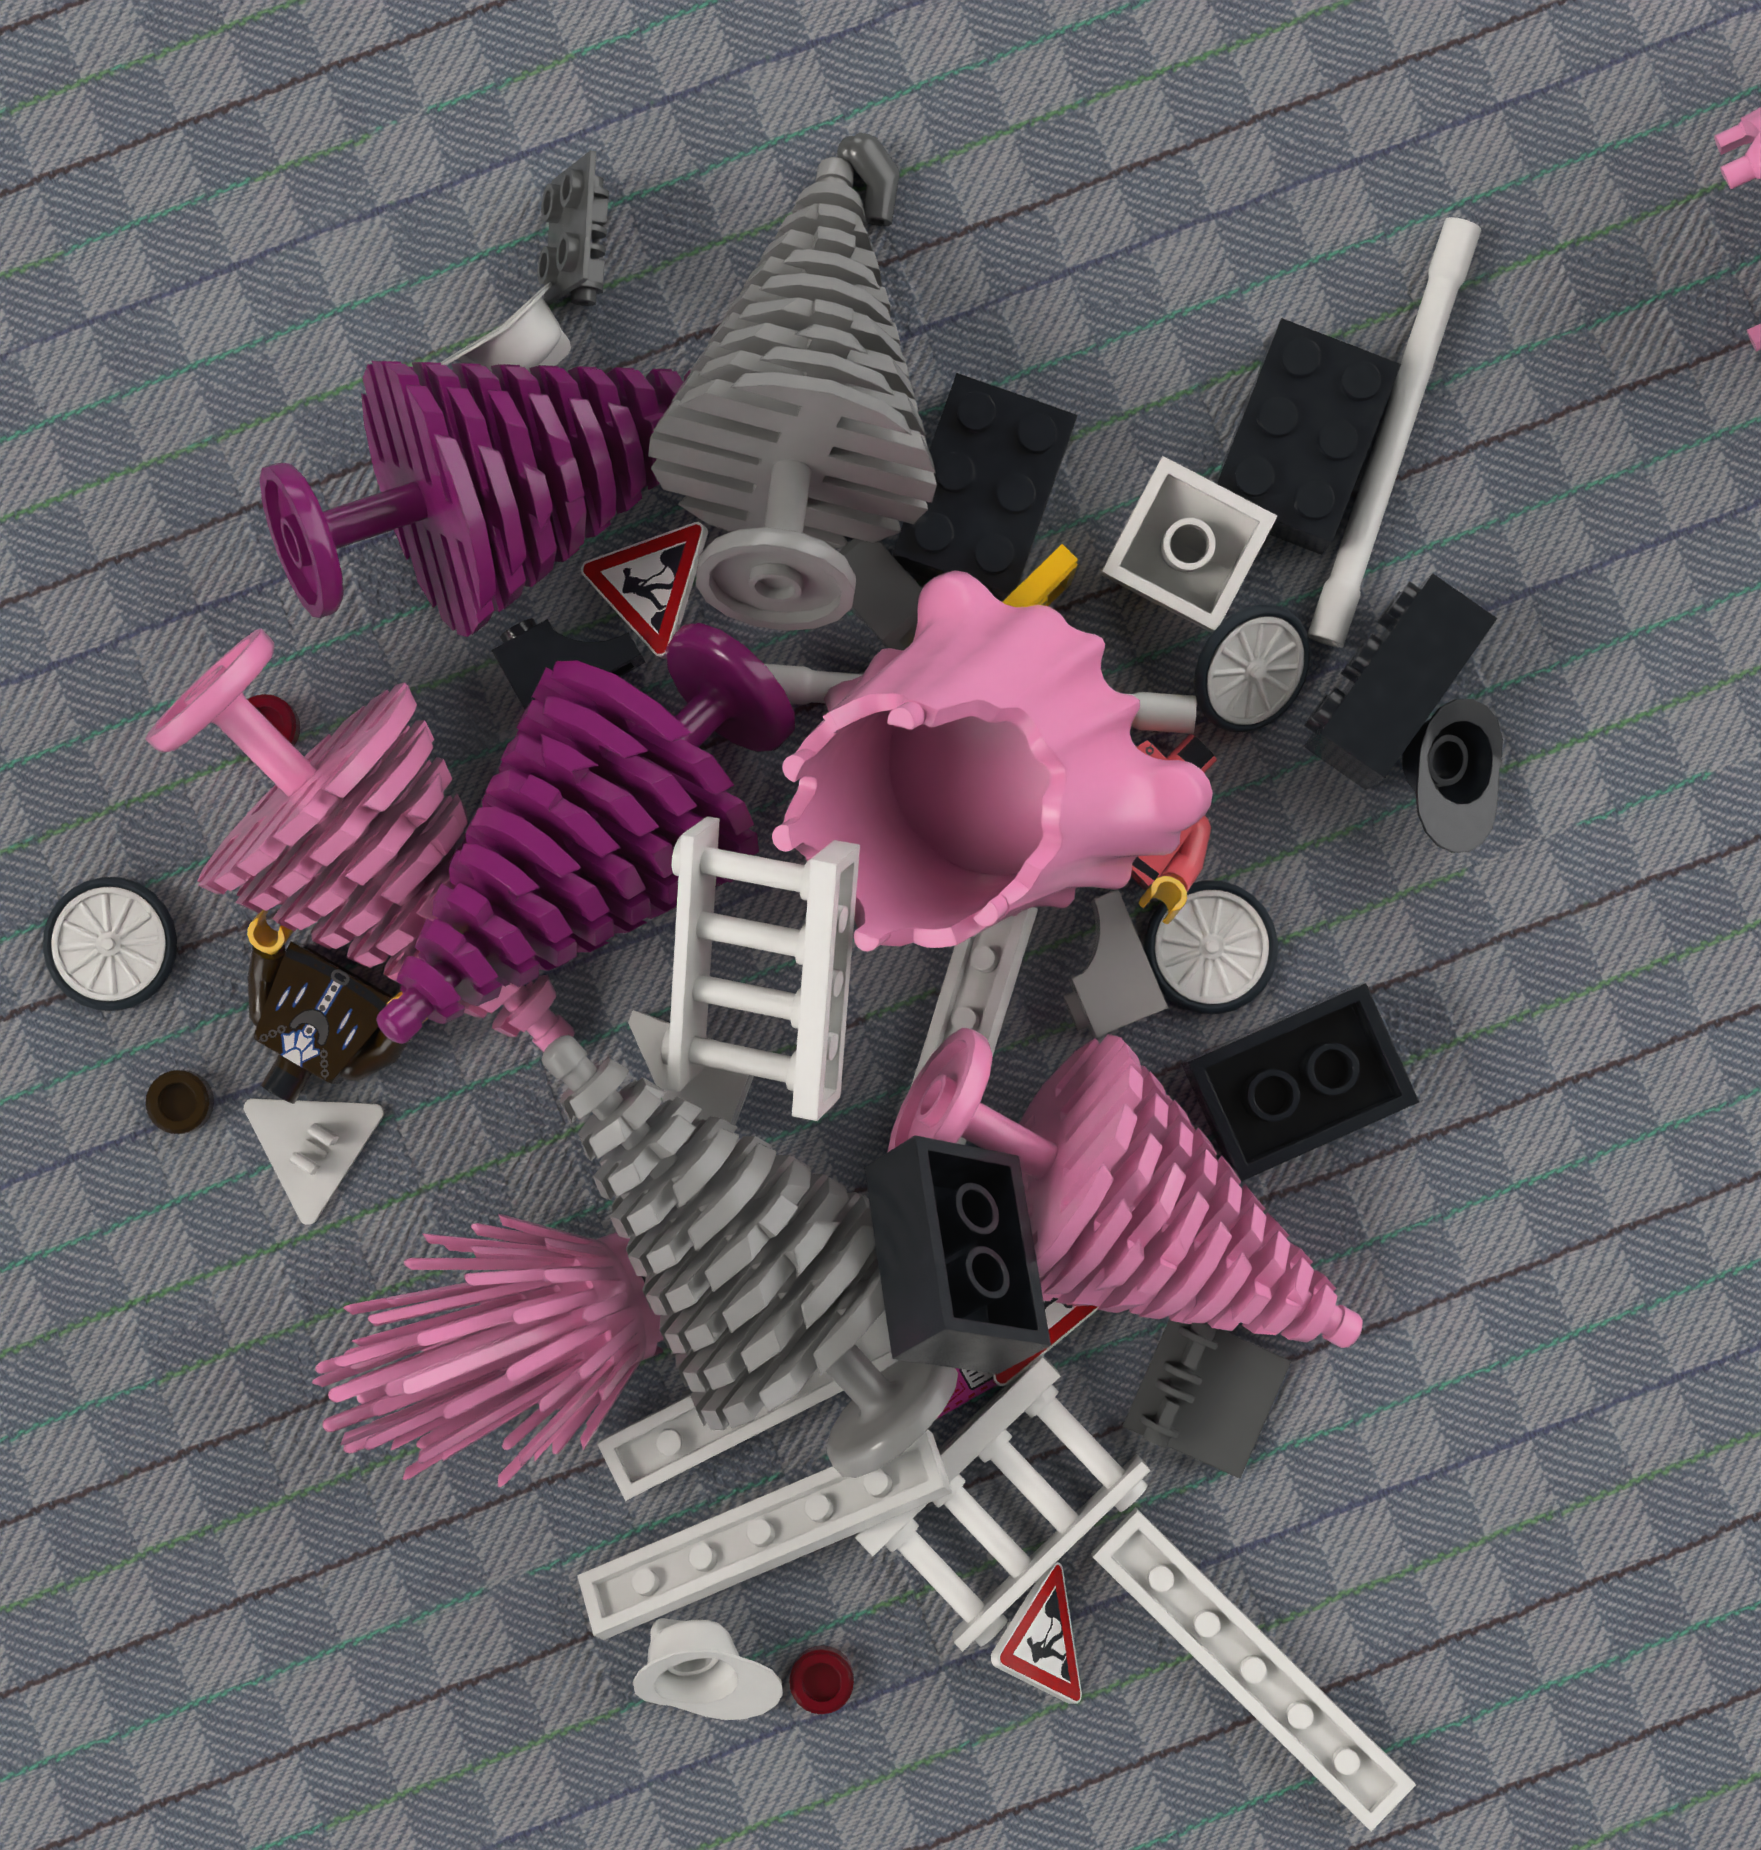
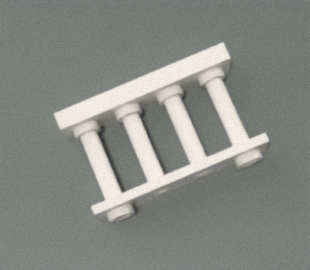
[661,816,860,1121]
[855,1355,1150,1652]

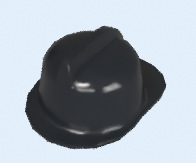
[1402,699,1503,853]

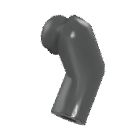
[837,132,900,226]

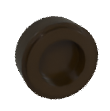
[146,1070,214,1134]

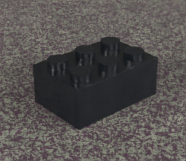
[1215,318,1401,555]
[892,373,1078,602]
[1303,574,1497,790]
[1181,983,1419,1182]
[864,1135,1051,1374]

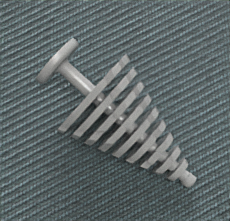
[648,157,937,631]
[542,1035,958,1478]

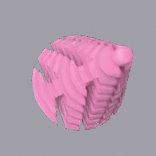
[145,628,575,1052]
[888,1028,1363,1348]

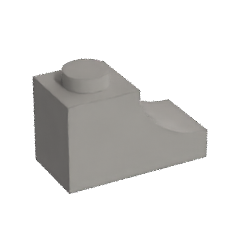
[1063,890,1168,1038]

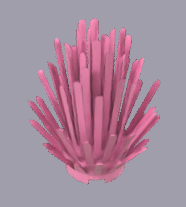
[312,1214,664,1487]

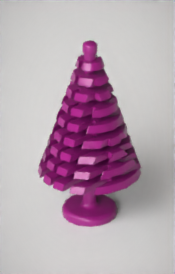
[260,361,691,637]
[376,623,795,1044]

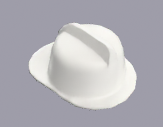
[440,282,571,372]
[633,1618,783,1720]

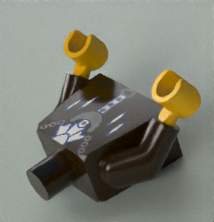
[247,910,429,1104]

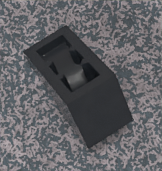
[491,618,646,710]

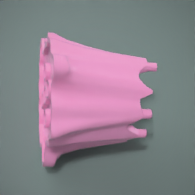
[772,570,1213,952]

